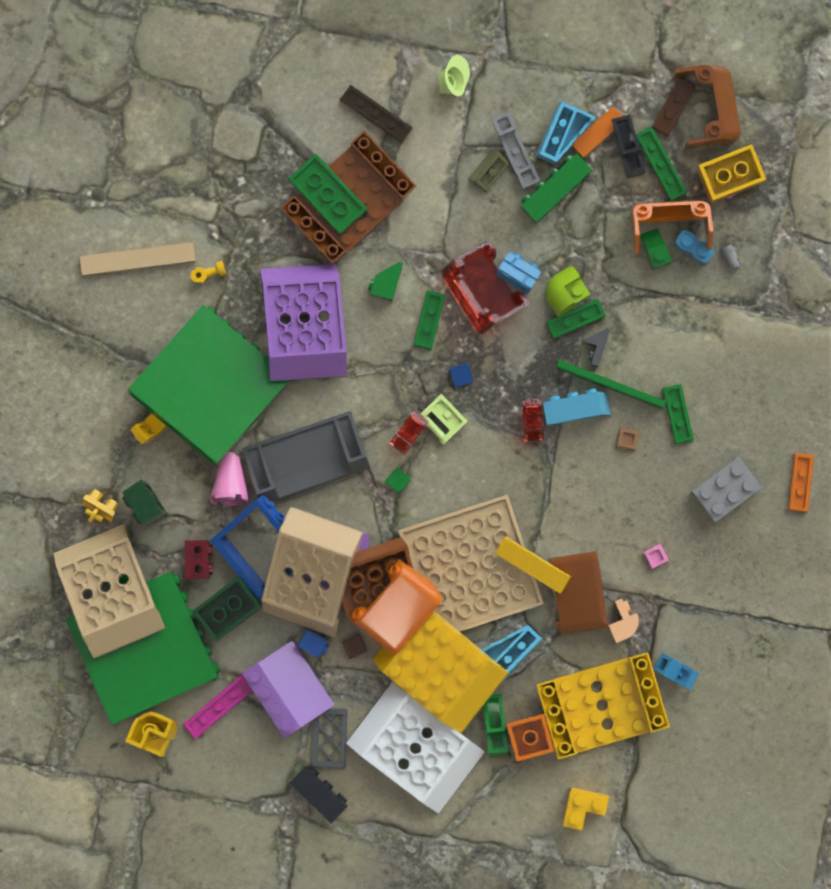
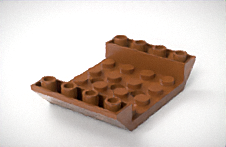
[280,130,416,264]

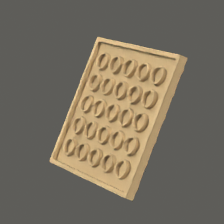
[398,494,544,632]

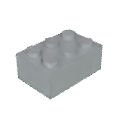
[691,457,762,523]

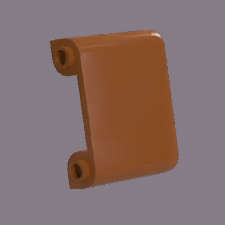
[549,551,608,634]

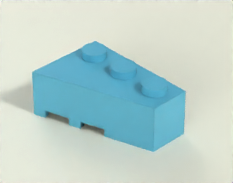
[535,102,596,164]
[543,389,611,425]
[482,625,543,682]

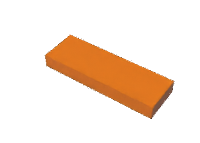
[571,106,622,159]
[788,453,814,513]

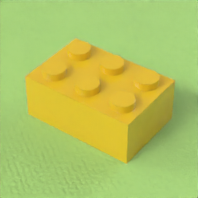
[697,144,766,204]

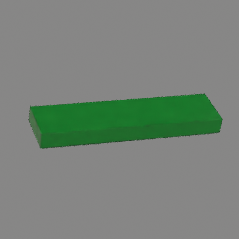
[636,126,688,202]

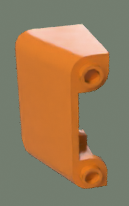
[350,560,442,654]

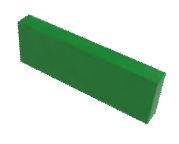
[413,290,446,350]
[546,299,606,339]
[662,384,694,444]

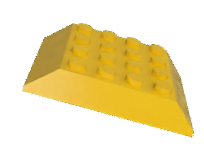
[373,611,509,733]

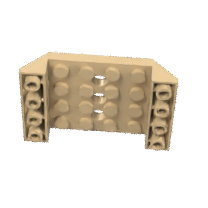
[261,507,363,637]
[54,524,166,658]

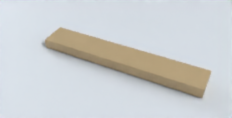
[80,242,196,276]

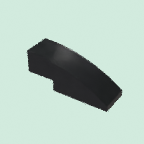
[611,114,646,179]

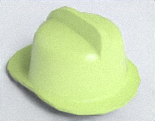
[438,55,470,97]

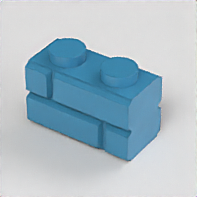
[495,252,541,295]

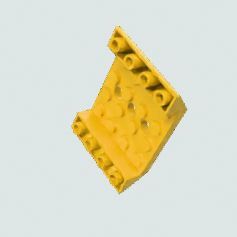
[536,652,670,759]

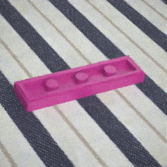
[183,675,253,739]

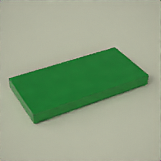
[288,154,368,235]

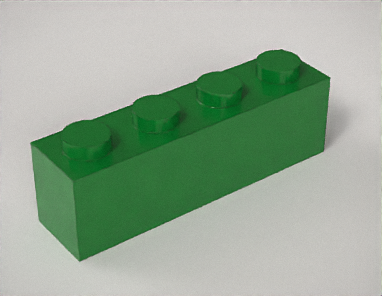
[521,153,592,224]

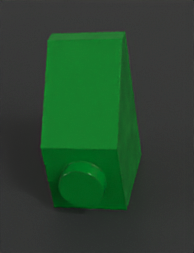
[640,228,672,271]
[368,262,403,302]

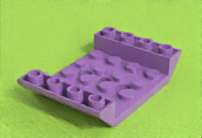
[260,264,347,382]

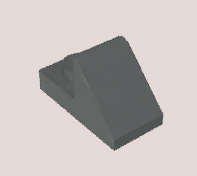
[581,329,610,368]

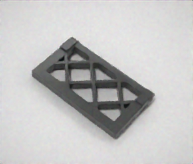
[312,708,348,768]

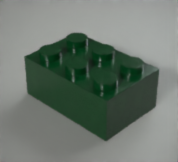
[122,479,168,527]
[192,576,262,642]

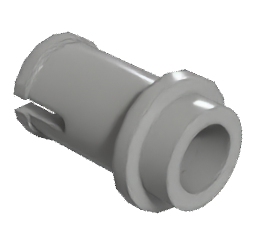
[721,244,742,270]

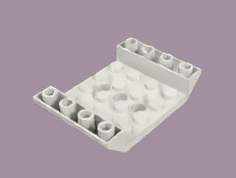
[346,682,485,814]

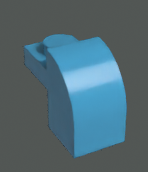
[653,653,699,690]

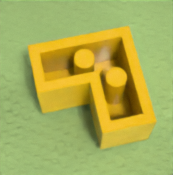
[562,787,609,831]

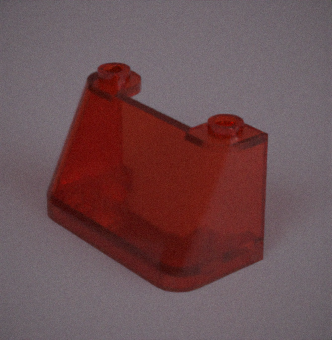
[442,240,529,334]

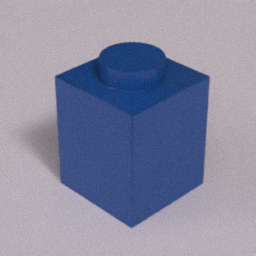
[298,629,329,657]

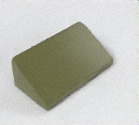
[469,149,510,192]

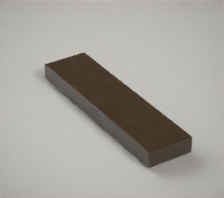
[340,84,413,144]

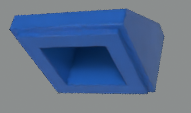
[449,363,473,388]

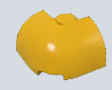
[125,712,177,757]

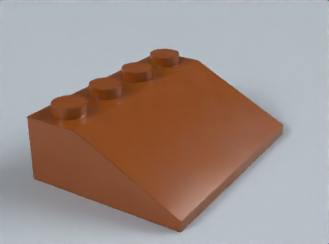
[341,537,413,620]

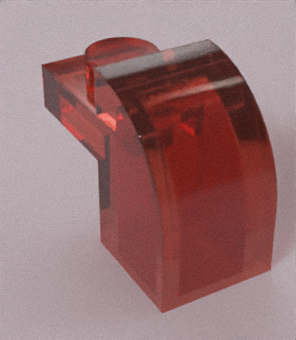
[521,398,544,442]
[390,410,429,455]

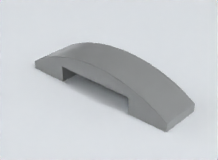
[492,111,540,189]

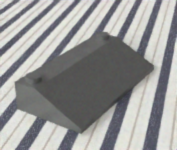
[242,411,370,502]

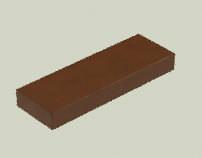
[652,78,696,137]

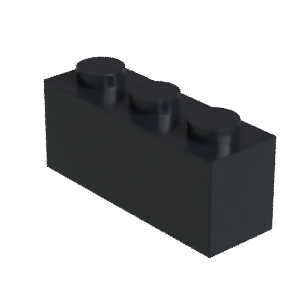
[290,765,348,823]

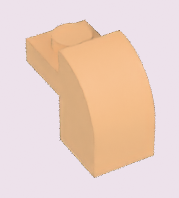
[608,598,639,643]

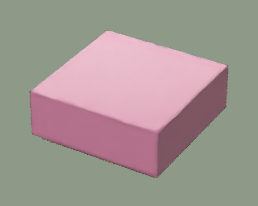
[643,544,669,569]

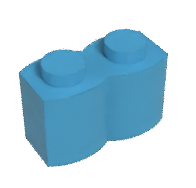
[673,230,715,266]

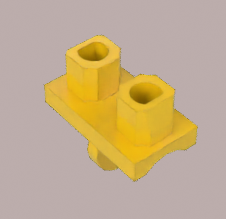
[82,489,118,523]

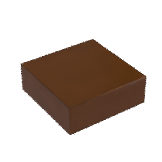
[342,634,367,659]

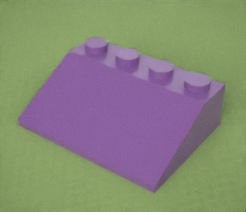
[242,640,335,738]

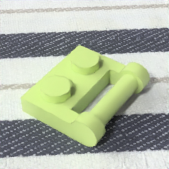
[417,394,468,445]

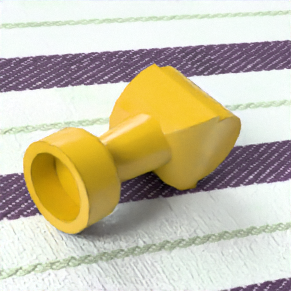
[190,261,227,285]

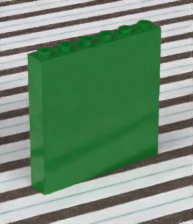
[128,305,290,467]
[65,571,220,725]

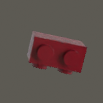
[185,540,213,579]

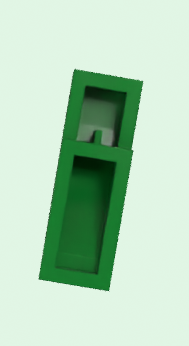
[483,694,508,758]

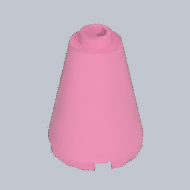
[210,452,249,507]

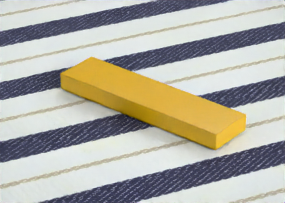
[495,536,571,594]

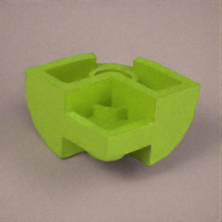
[545,266,591,318]

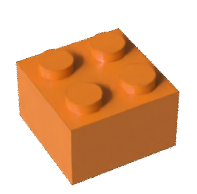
[506,713,554,761]

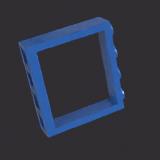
[210,495,293,600]

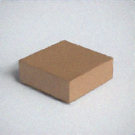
[616,428,639,450]

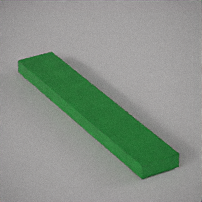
[556,360,667,409]

